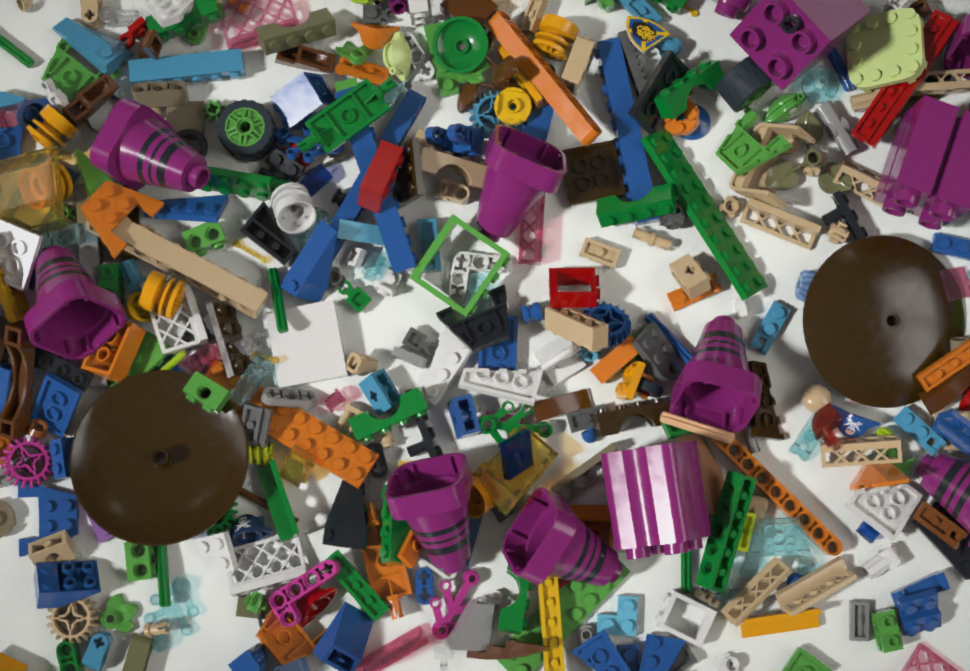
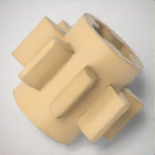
[826,221,850,245]

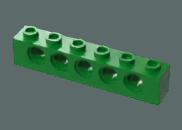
[695,470,757,593]

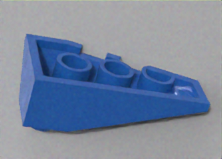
[280,219,338,302]

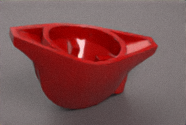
[297,587,338,627]

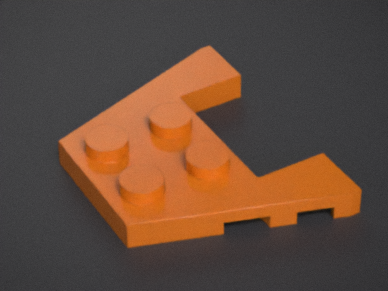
[81,180,164,259]
[256,588,327,666]

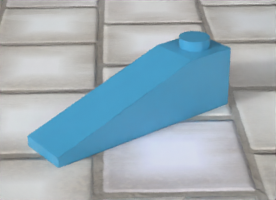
[52,17,135,76]

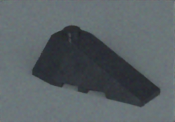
[322,480,369,550]

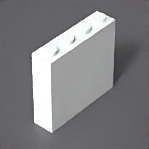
[263,299,349,388]

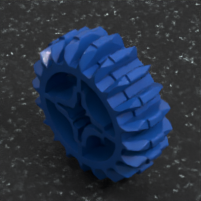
[583,301,631,349]

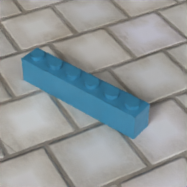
[128,48,246,85]

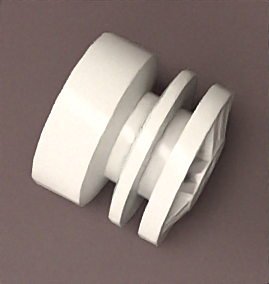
[270,182,317,234]

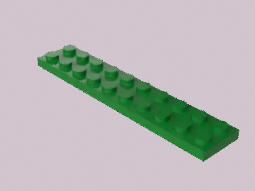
[640,129,768,301]

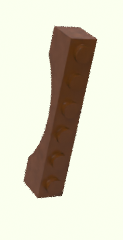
[0,320,36,441]

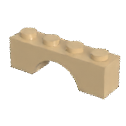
[420,146,487,192]

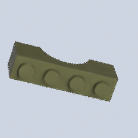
[256,7,337,56]

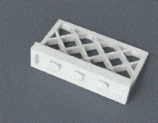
[140,275,208,355]
[226,536,308,598]

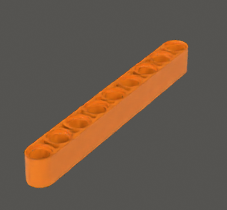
[486,9,602,147]
[709,438,843,556]

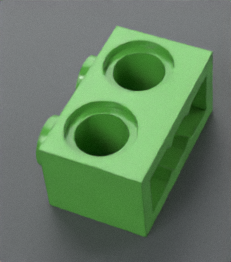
[181,221,228,257]
[124,542,157,582]
[870,608,904,653]

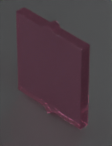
[939,266,970,302]

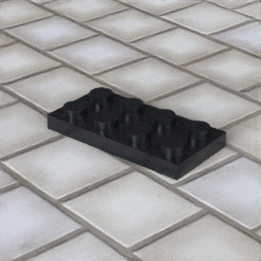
[628,50,690,134]
[912,500,970,580]

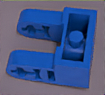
[425,123,485,157]

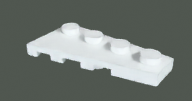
[422,326,472,406]

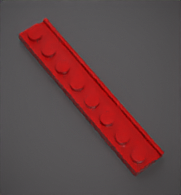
[851,9,960,149]

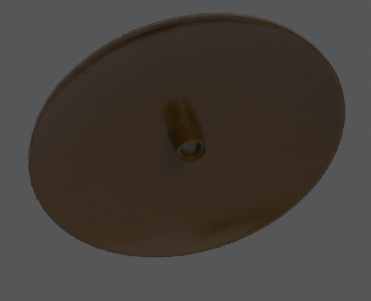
[803,235,965,408]
[69,370,249,546]

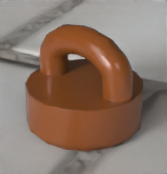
[27,419,48,439]

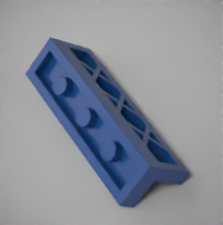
[931,409,970,457]

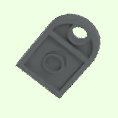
[632,321,681,382]

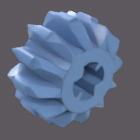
[795,270,816,302]

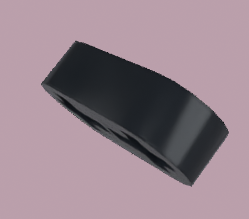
[367,442,388,479]

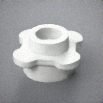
[720,653,742,671]

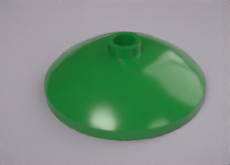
[432,16,489,74]

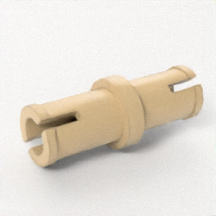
[632,226,672,251]

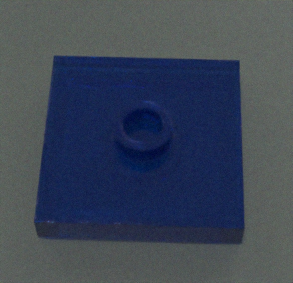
[499,428,534,481]

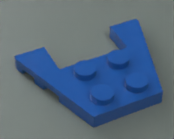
[18,482,79,557]

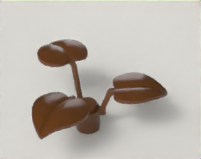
[457,30,520,113]

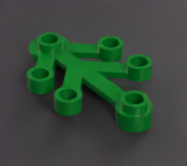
[479,400,553,452]

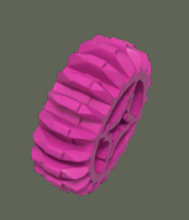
[0,436,53,489]

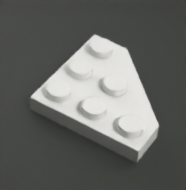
[143,0,195,28]
[0,218,43,291]
[845,484,923,542]

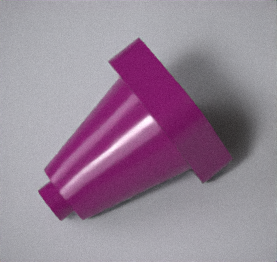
[475,124,567,243]

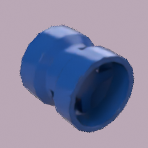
[520,302,543,324]

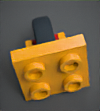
[615,361,664,401]

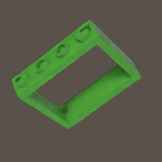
[409,214,511,317]

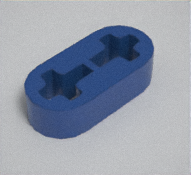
[415,567,434,605]

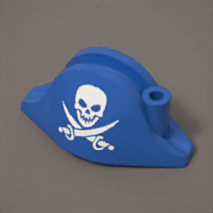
[831,404,881,438]

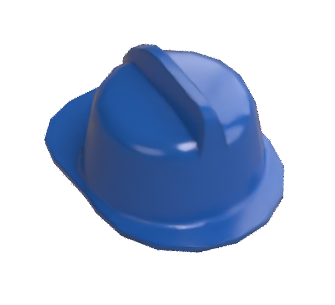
[16,98,61,131]

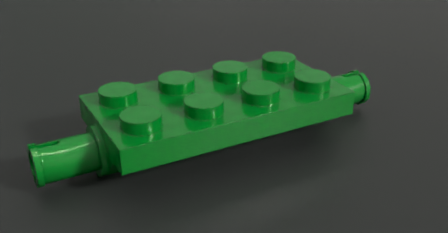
[297,76,398,155]
[201,166,293,201]

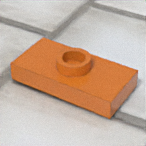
[397,529,423,568]

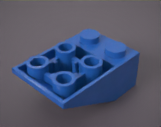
[34,560,101,609]
[312,601,374,671]

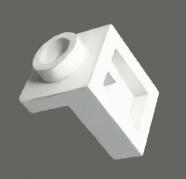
[375,267,403,297]

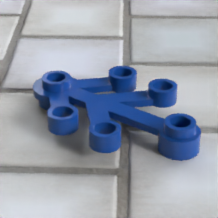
[274,125,344,163]

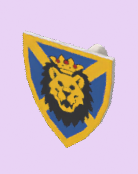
[626,16,670,53]

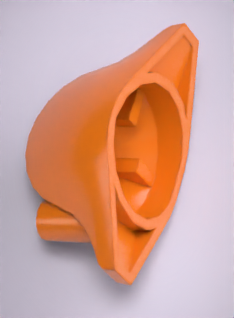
[351,21,400,50]

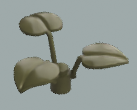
[765,111,852,194]

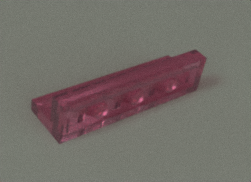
[518,194,545,265]

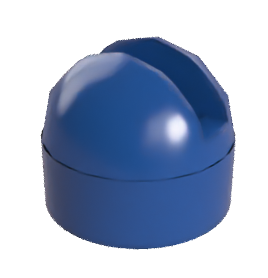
[581,428,597,443]

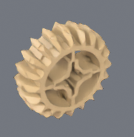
[46,596,101,644]

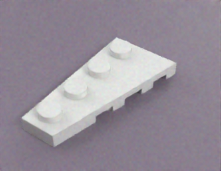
[459,368,543,406]

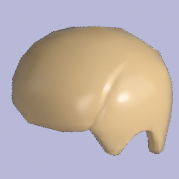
[801,384,831,413]

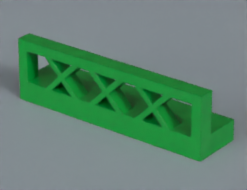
[256,459,299,543]
[326,549,390,622]

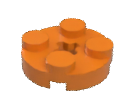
[662,99,700,137]

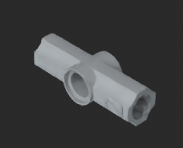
[816,100,860,157]

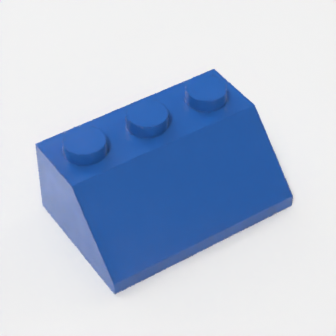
[228,644,268,671]

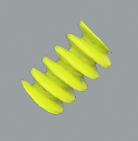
[248,442,274,466]

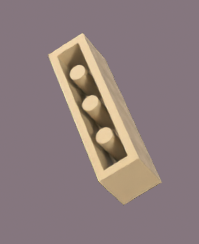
[545,306,608,352]

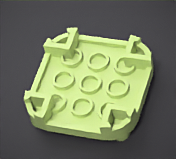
[846,8,928,93]

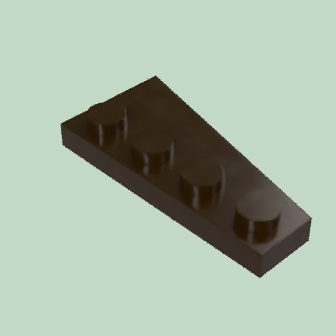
[748,360,785,441]

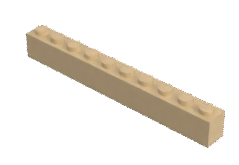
[86,217,268,319]

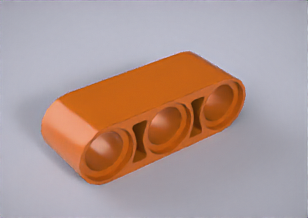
[590,335,639,384]

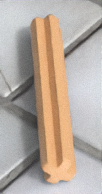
[660,411,735,444]

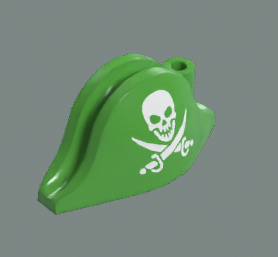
[763,93,807,123]

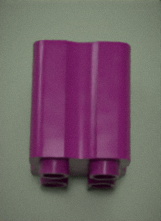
[600,441,711,560]

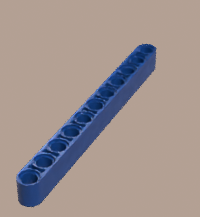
[330,89,427,263]

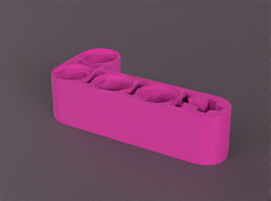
[269,559,341,627]

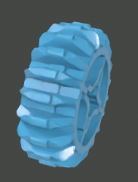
[469,90,517,138]

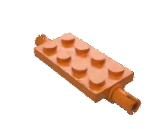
[361,502,413,620]

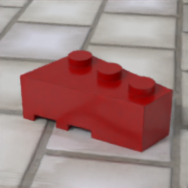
[357,140,405,214]

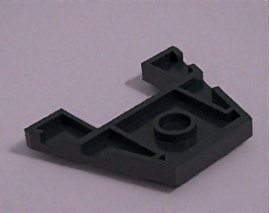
[436,284,509,354]

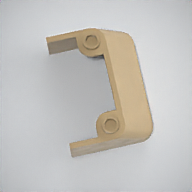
[729,123,816,208]

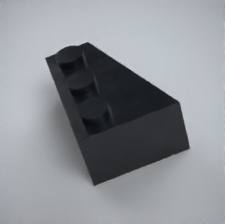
[240,201,299,269]

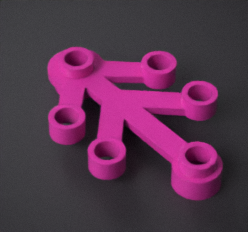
[429,569,479,639]

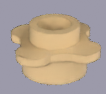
[719,196,741,218]

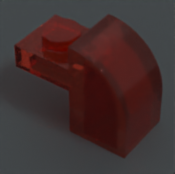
[812,403,842,452]

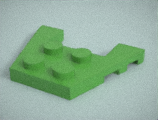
[41,38,123,102]
[715,106,792,177]

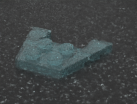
[739,517,816,576]

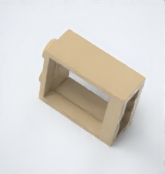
[561,36,595,95]

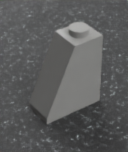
[445,597,495,652]

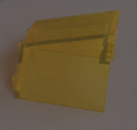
[0,145,77,234]

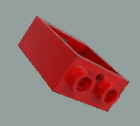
[549,267,600,308]

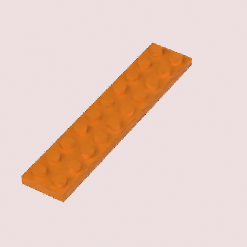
[204,359,380,489]

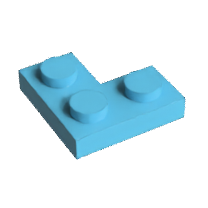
[596,595,638,636]

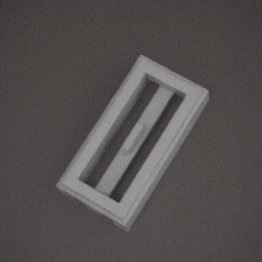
[849,601,870,641]

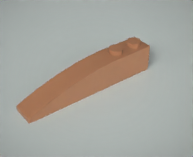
[675,433,724,515]

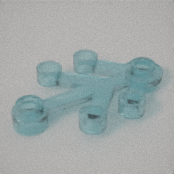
[143,577,200,652]

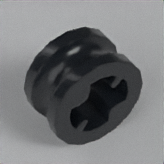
[781,14,802,34]
[331,188,348,207]

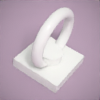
[533,336,586,386]

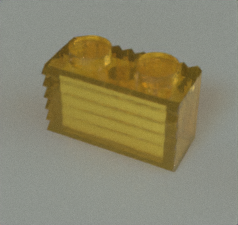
[280,444,316,488]

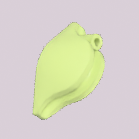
[383,31,412,82]

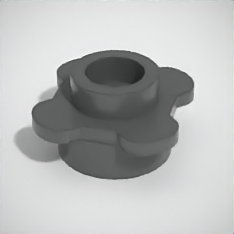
[329,267,346,290]

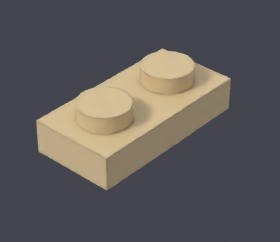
[519,0,549,34]
[579,237,621,269]

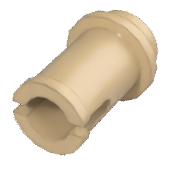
[380,427,396,448]
[143,621,170,638]

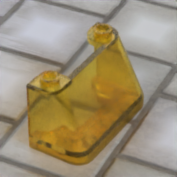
[476,424,558,516]

